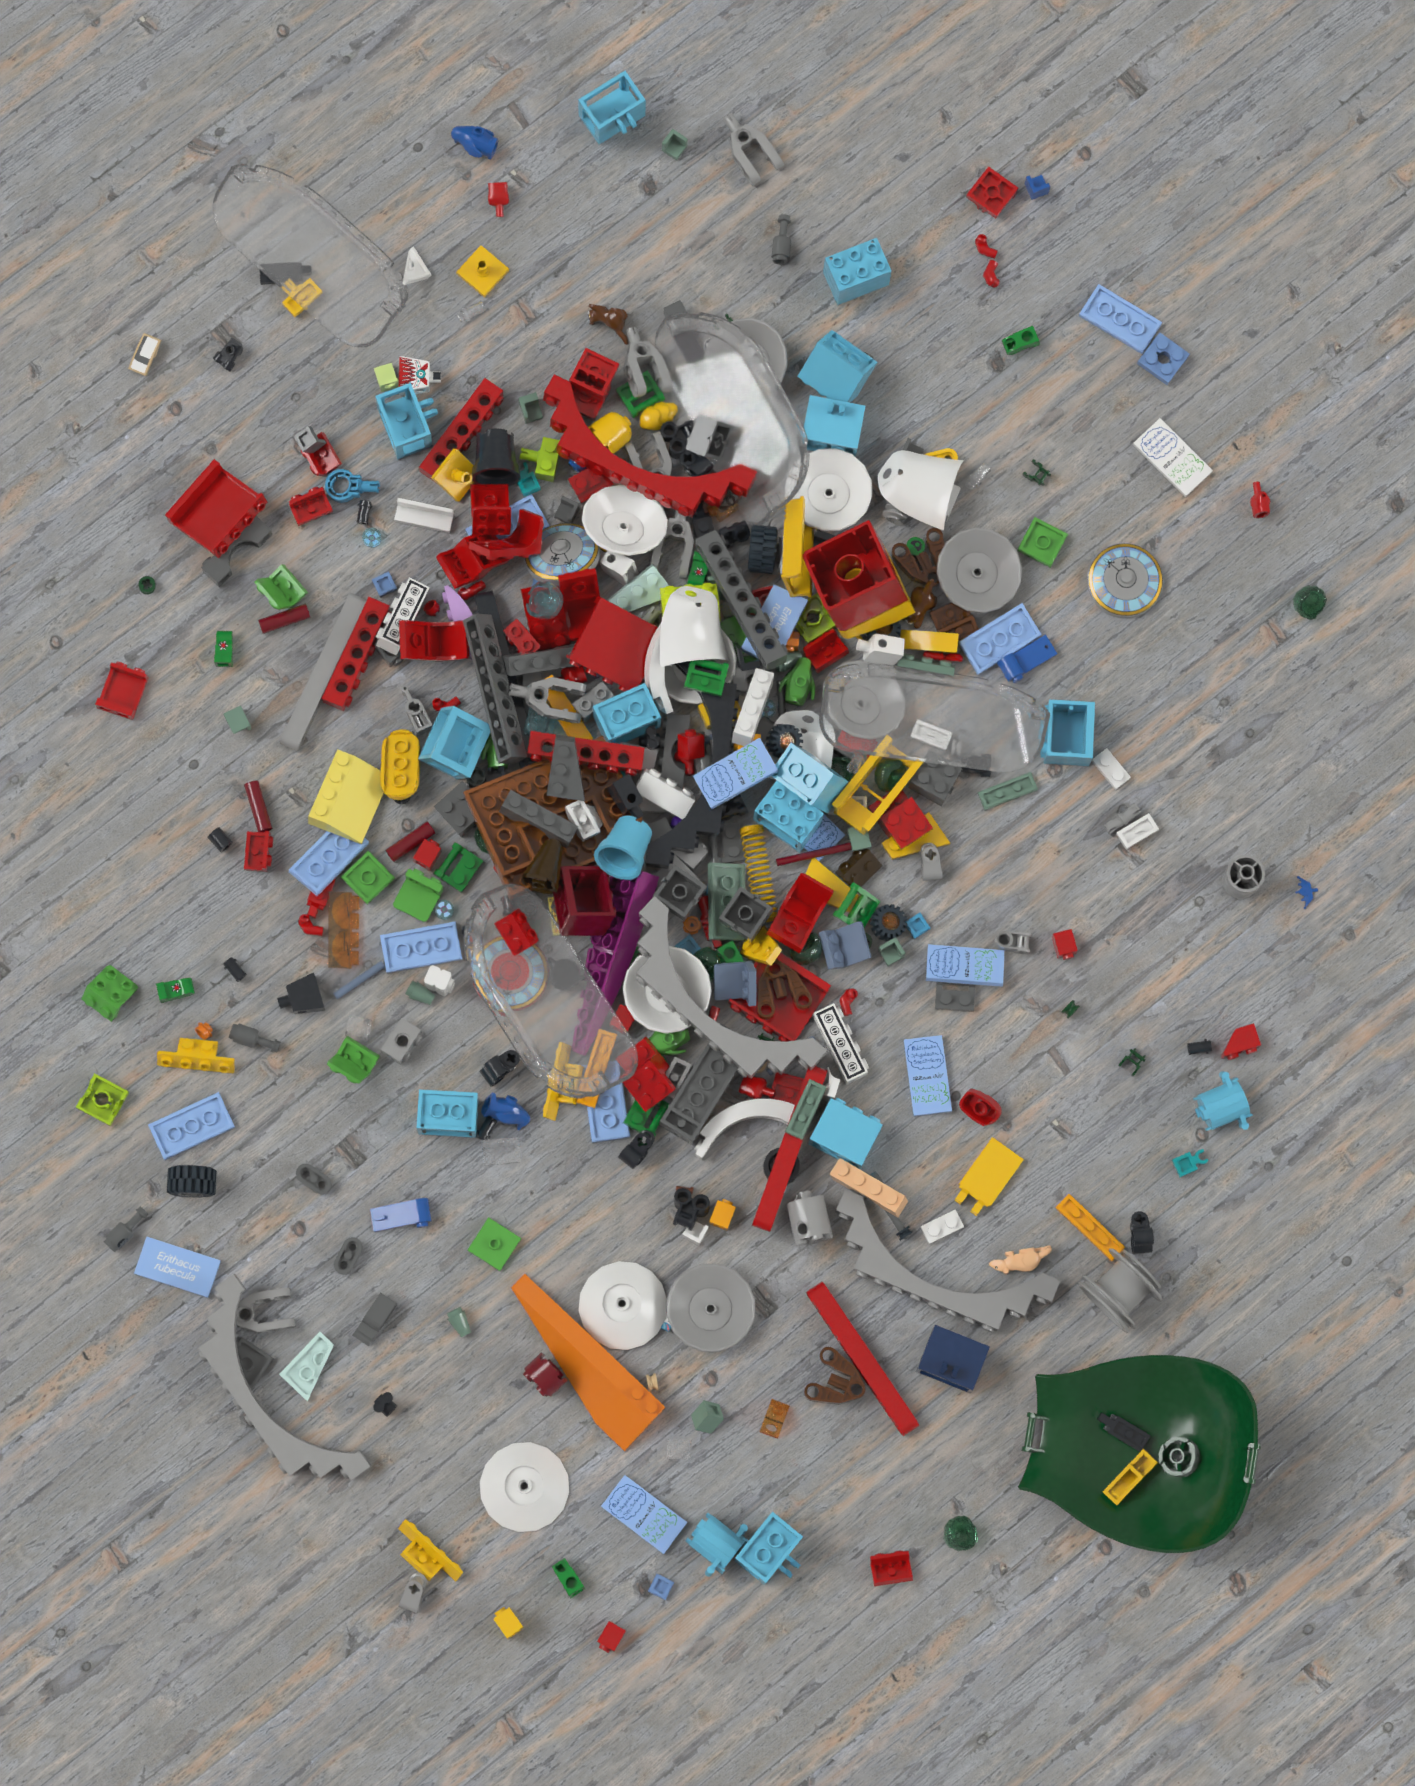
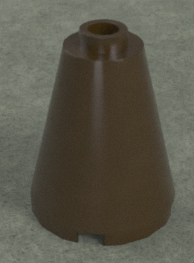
[521,839,563,895]

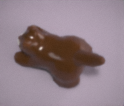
[588,304,629,345]
[902,579,937,629]

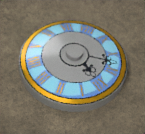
[525,523,600,586]
[1087,543,1163,618]

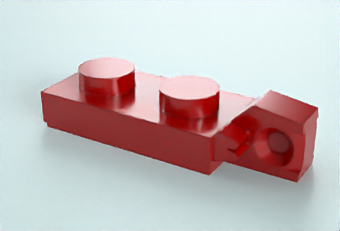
[307,877,337,919]

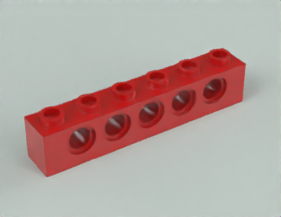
[419,378,504,483]
[322,596,392,711]
[527,731,645,776]

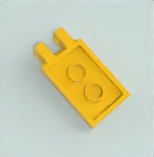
[954,1137,1024,1216]

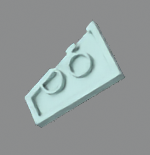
[608,564,669,612]
[279,1331,334,1401]

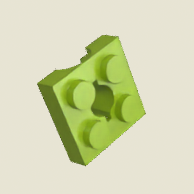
[795,592,836,644]
[76,1073,129,1126]

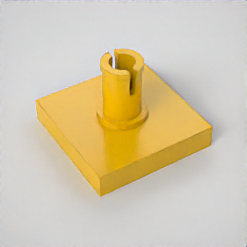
[456,245,509,298]
[431,448,474,502]

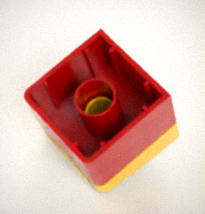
[803,520,916,639]

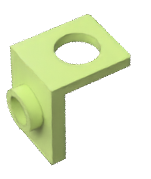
[374,363,399,392]

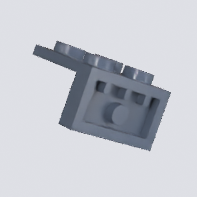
[819,921,871,969]
[714,961,756,1006]

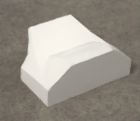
[565,800,603,841]
[822,1067,840,1102]

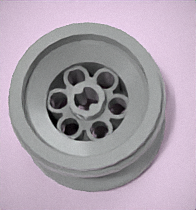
[1077,1248,1163,1333]

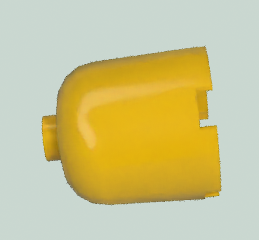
[588,412,632,454]

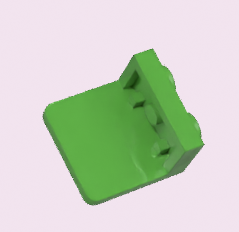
[255,564,308,610]
[393,868,444,922]
[81,965,138,1022]
[327,1036,380,1084]

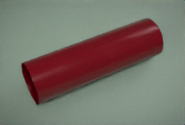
[258,603,311,634]
[244,780,273,833]
[385,821,436,862]

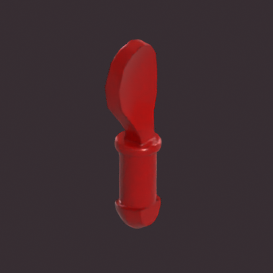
[923,651,963,662]

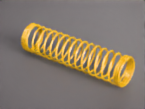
[739,824,778,922]

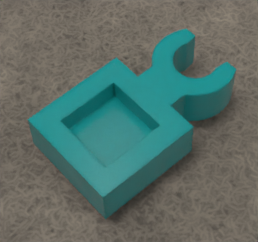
[517,462,541,497]
[1171,1149,1209,1178]

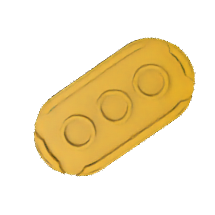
[380,729,420,800]

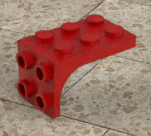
[470,484,511,535]
[469,509,544,560]
[558,568,600,641]
[399,620,469,662]
[766,873,834,953]

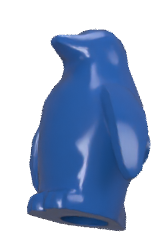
[451,126,499,160]
[481,1092,531,1130]

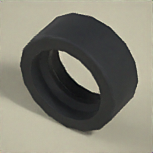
[763,1148,800,1184]

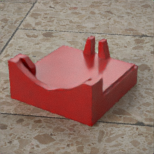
[966,166,1018,219]

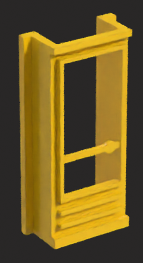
[781,496,814,597]
[832,735,923,835]

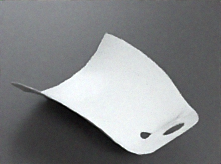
[878,450,964,530]
[660,586,730,667]
[764,710,834,780]

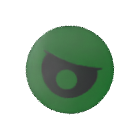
[906,537,925,557]

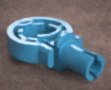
[325,469,380,503]

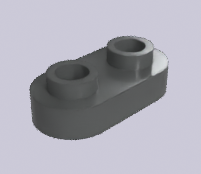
[296,1164,332,1195]
[334,1237,363,1275]

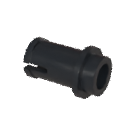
[356,500,373,525]
[223,957,247,982]
[1187,1039,1212,1055]
[476,1116,498,1141]

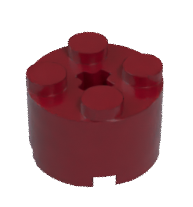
[523,1352,568,1397]

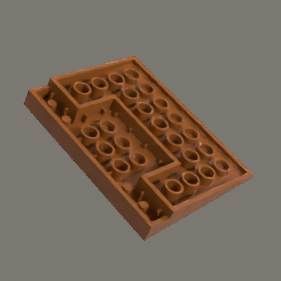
[463,736,643,900]

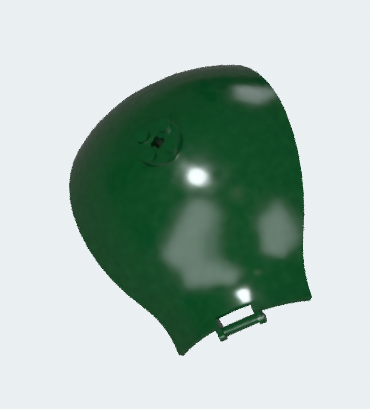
[1018,1355,1261,1553]

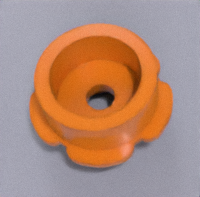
[683,916,702,935]
[195,1022,213,1040]

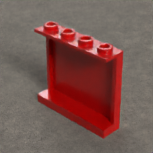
[165,459,268,559]
[566,596,658,692]
[728,952,831,1042]

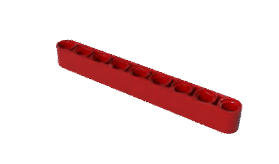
[752,1066,828,1232]
[806,1281,920,1437]

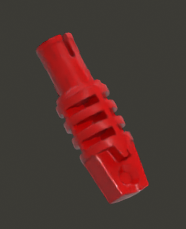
[698,896,722,949]

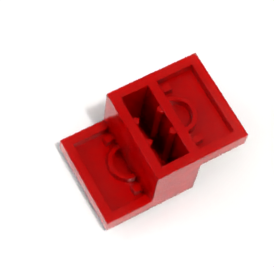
[569,348,620,421]
[436,535,510,589]
[521,584,570,651]
[868,790,933,850]
[616,1037,676,1112]

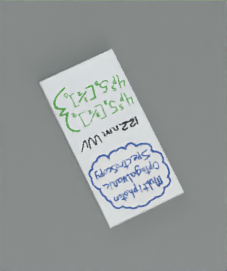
[1133,418,1213,497]

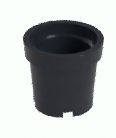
[472,428,521,486]

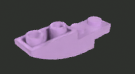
[442,585,473,660]

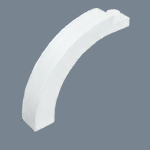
[644,603,701,714]
[694,1099,795,1160]

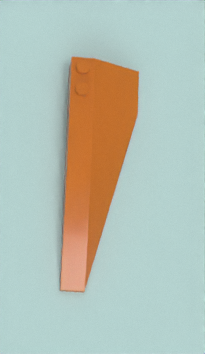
[511,1274,665,1452]

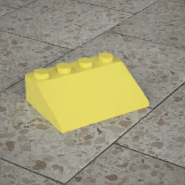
[308,749,384,844]

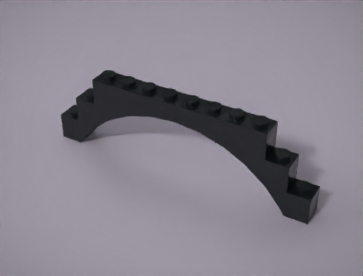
[646,661,740,869]

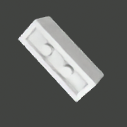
[394,498,454,533]

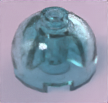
[526,581,563,620]

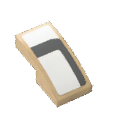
[128,333,162,376]

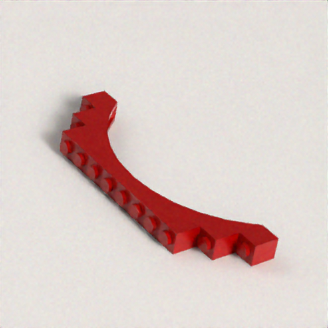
[543,374,757,518]

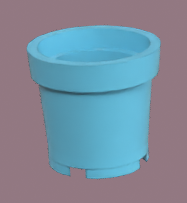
[594,816,652,880]

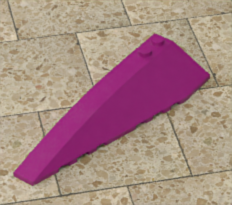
[571,871,659,1056]

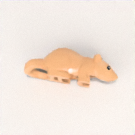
[989,1245,1052,1274]

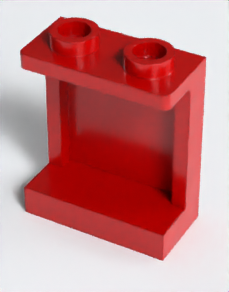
[95,661,149,720]

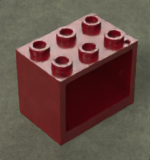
[553,866,616,936]

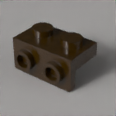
[835,848,883,887]

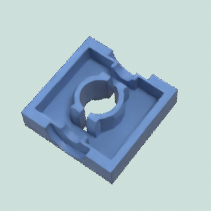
[1137,333,1190,385]

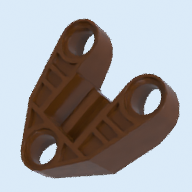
[891,528,944,587]
[757,960,812,1019]
[804,1347,866,1405]

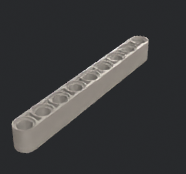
[280,593,367,751]

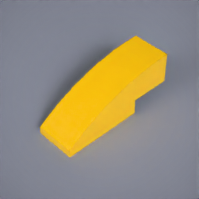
[900,630,959,653]
[1103,1449,1159,1505]

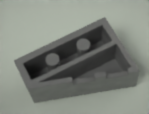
[547,735,585,801]

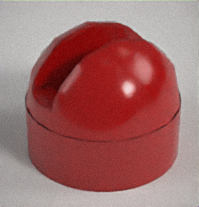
[423,600,440,616]

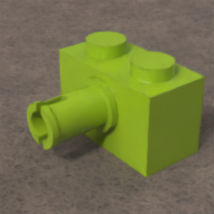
[519,437,560,482]

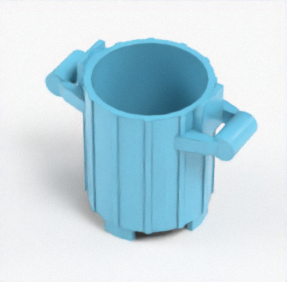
[1193,1071,1252,1131]
[686,1513,749,1577]

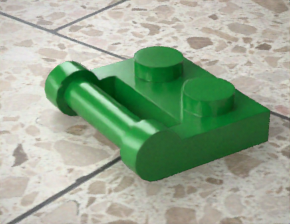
[616,370,665,418]
[684,660,729,697]
[433,842,483,893]
[833,882,880,928]
[623,1100,670,1136]

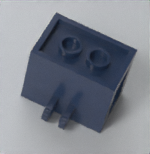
[916,1325,990,1393]

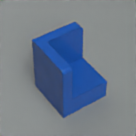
[1024,175,1050,200]

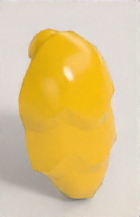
[639,402,678,430]

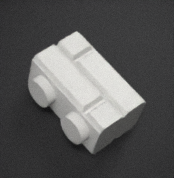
[424,965,455,997]

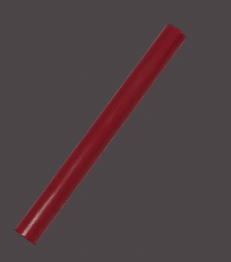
[776,842,852,866]

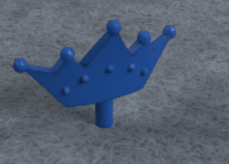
[1295,876,1318,909]

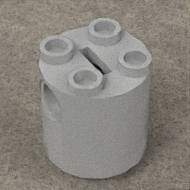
[1222,855,1265,900]
[786,1191,833,1246]

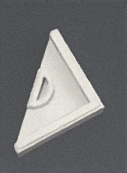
[403,247,431,285]

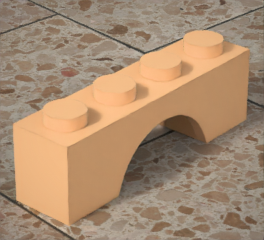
[830,1158,908,1217]

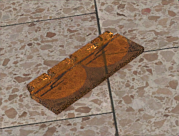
[328,891,359,969]

